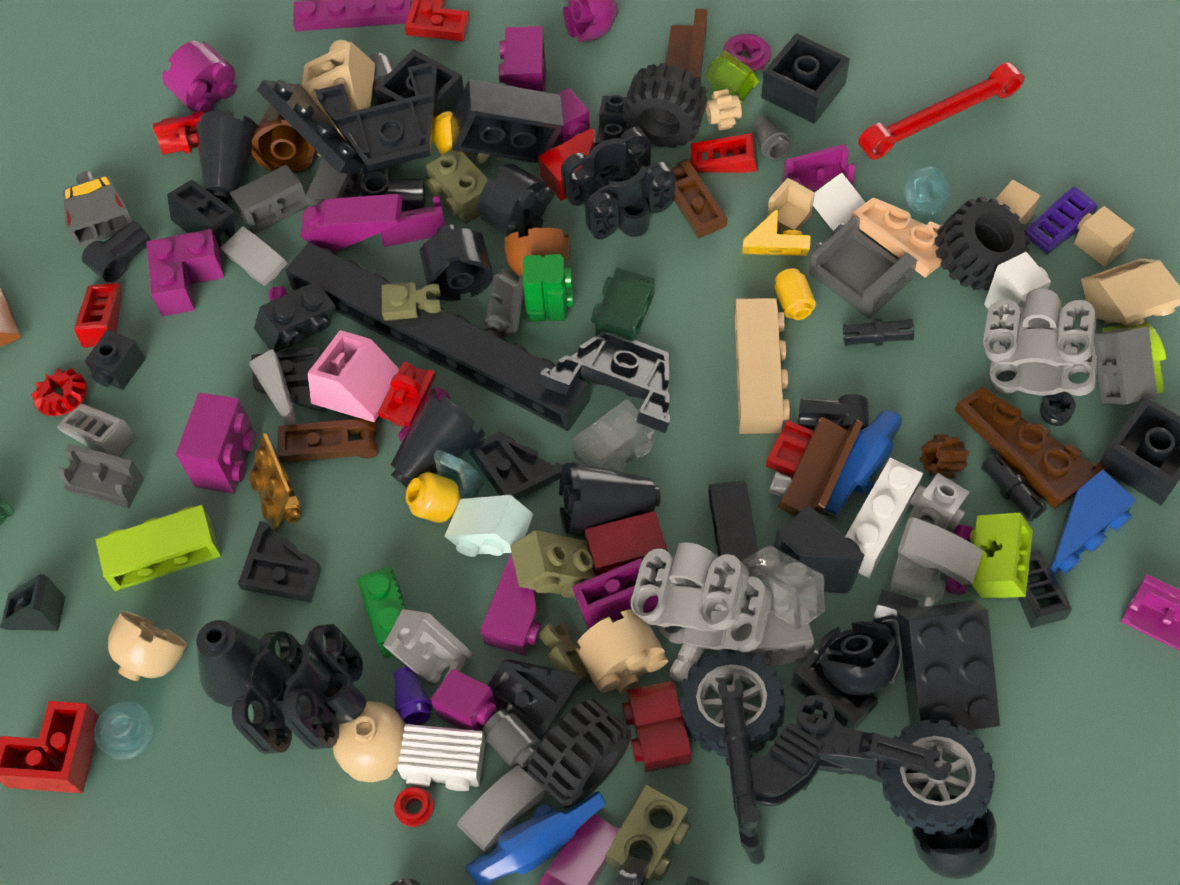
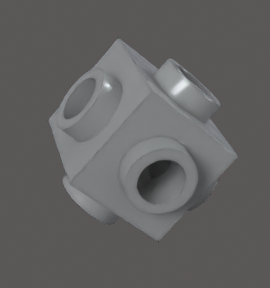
[907,473,970,531]

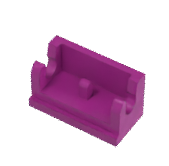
[782,144,855,193]
[380,196,445,247]
[1121,574,1180,651]

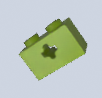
[970,513,1033,598]

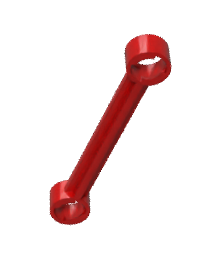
[858,62,1025,160]

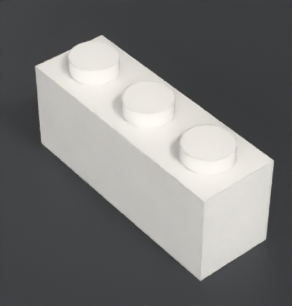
[845,458,923,579]

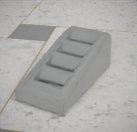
[249,349,296,425]
[57,403,135,457]

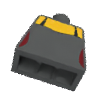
[63,171,133,248]

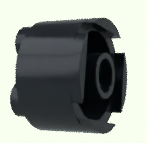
[478,163,554,238]
[419,224,493,301]

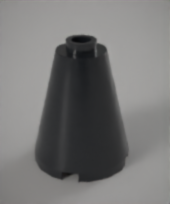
[196,111,258,204]
[390,389,486,488]
[559,462,661,535]
[196,620,261,707]

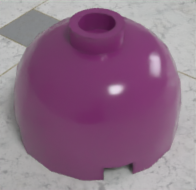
[563,0,618,42]

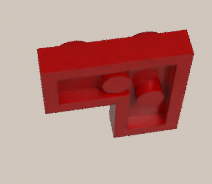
[405,0,470,42]

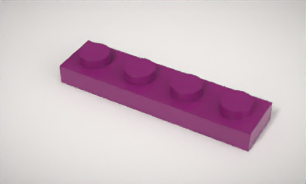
[293,0,412,31]

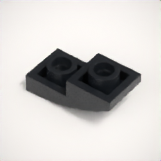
[596,95,628,145]

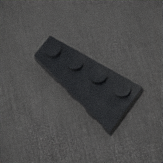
[257,80,364,174]

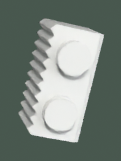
[398,724,486,791]

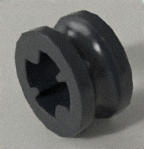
[1040,391,1076,426]

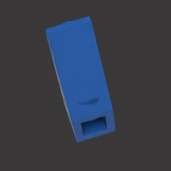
[1049,470,1136,576]

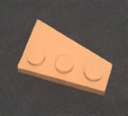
[850,197,942,278]

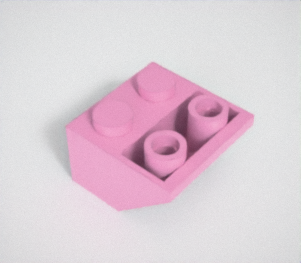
[308,330,399,422]

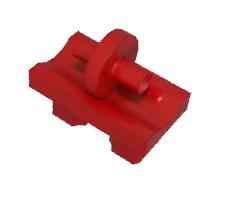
[153,111,207,155]
[378,361,436,427]

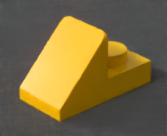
[742,209,810,256]

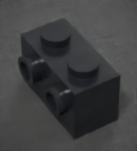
[254,281,336,352]

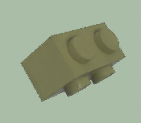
[426,150,488,224]
[510,530,596,598]

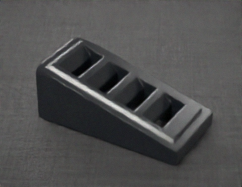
[1018,550,1072,628]

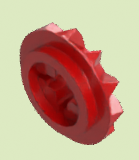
[31,368,87,416]

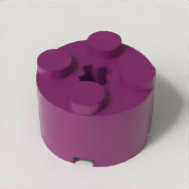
[162,40,237,113]

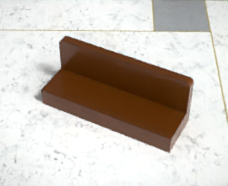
[666,9,707,81]
[778,417,863,517]

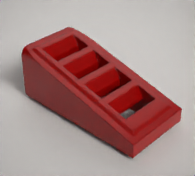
[691,133,758,173]
[74,283,122,348]

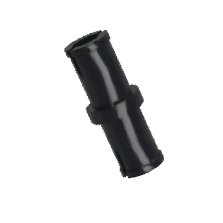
[843,319,914,346]
[981,453,1047,521]

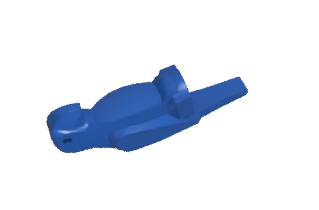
[825,409,902,515]
[465,791,606,885]

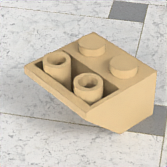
[1081,258,1180,326]

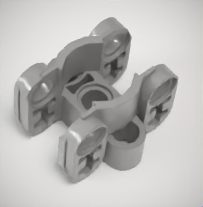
[983,288,1098,396]
[631,542,772,652]

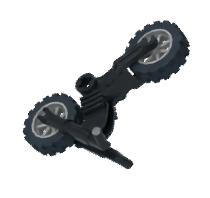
[679,650,995,864]

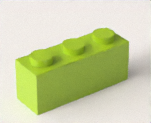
[95,505,221,591]

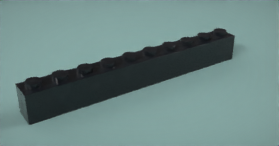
[285,242,590,431]

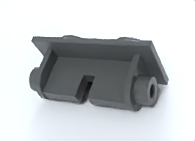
[485,270,525,339]

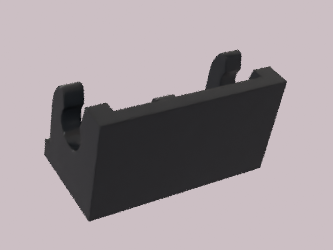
[167,179,236,248]
[791,649,878,730]

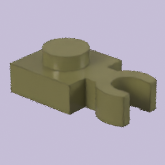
[382,282,441,320]
[539,622,592,684]

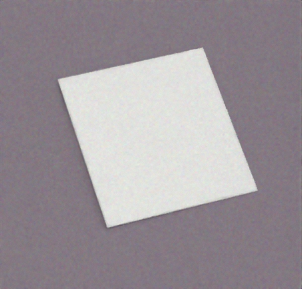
[813,173,866,232]

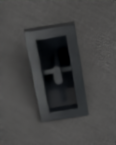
[0,574,65,631]

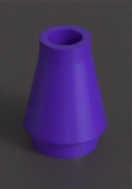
[393,667,432,725]

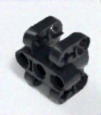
[561,127,675,239]
[232,624,366,754]

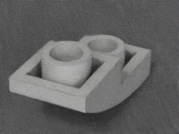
[220,226,288,286]
[898,517,983,585]
[457,765,545,852]

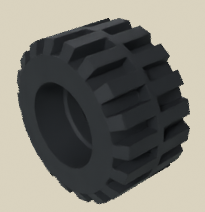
[622,63,708,148]
[934,197,1030,290]
[528,698,631,808]

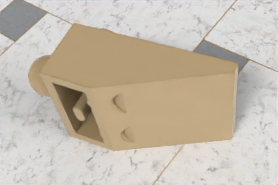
[302,40,375,157]

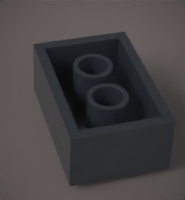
[450,79,564,163]
[897,600,1000,730]

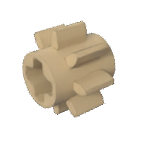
[705,89,742,131]

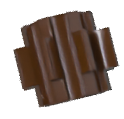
[920,434,969,478]

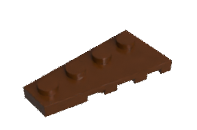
[954,387,1108,510]

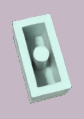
[444,495,534,557]

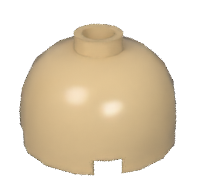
[108,611,188,681]
[333,701,406,783]

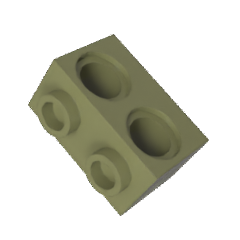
[606,784,691,885]

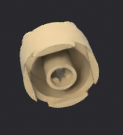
[576,609,668,694]

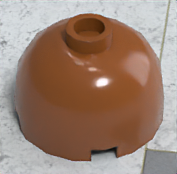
[504,228,571,277]

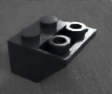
[768,505,865,593]

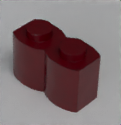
[622,681,691,772]

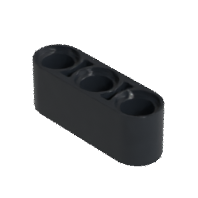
[708,480,761,578]

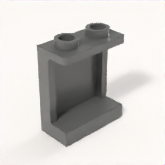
[809,216,918,319]

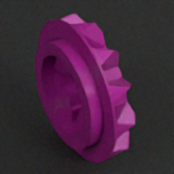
[723,34,771,75]

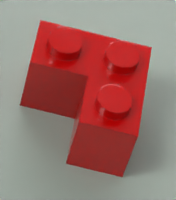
[0,701,102,793]

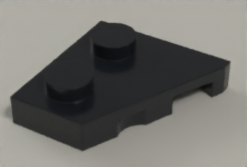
[470,432,563,500]
[488,659,586,739]

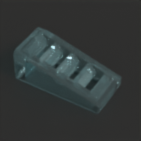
[433,450,484,499]

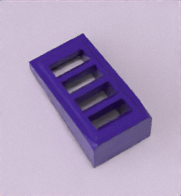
[1025,187,1098,255]

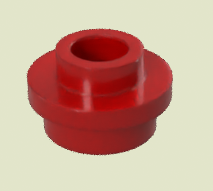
[394,786,434,827]

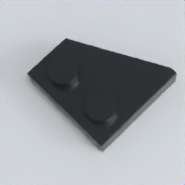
[251,346,327,412]
[238,521,322,602]

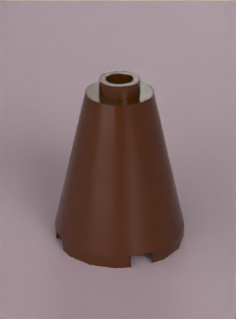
[251,104,315,174]

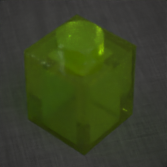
[705,50,759,104]

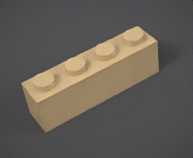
[734,298,790,434]

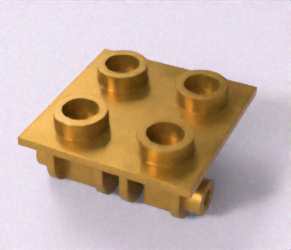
[249,433,302,532]

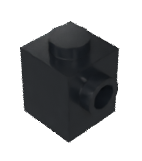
[85,329,145,390]

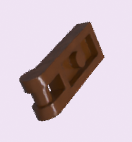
[658,159,727,238]
[278,419,378,463]

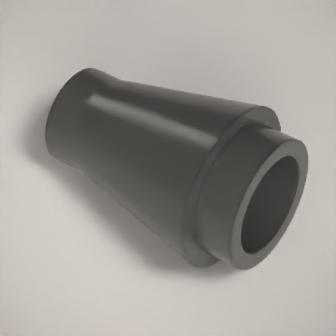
[753,116,791,160]

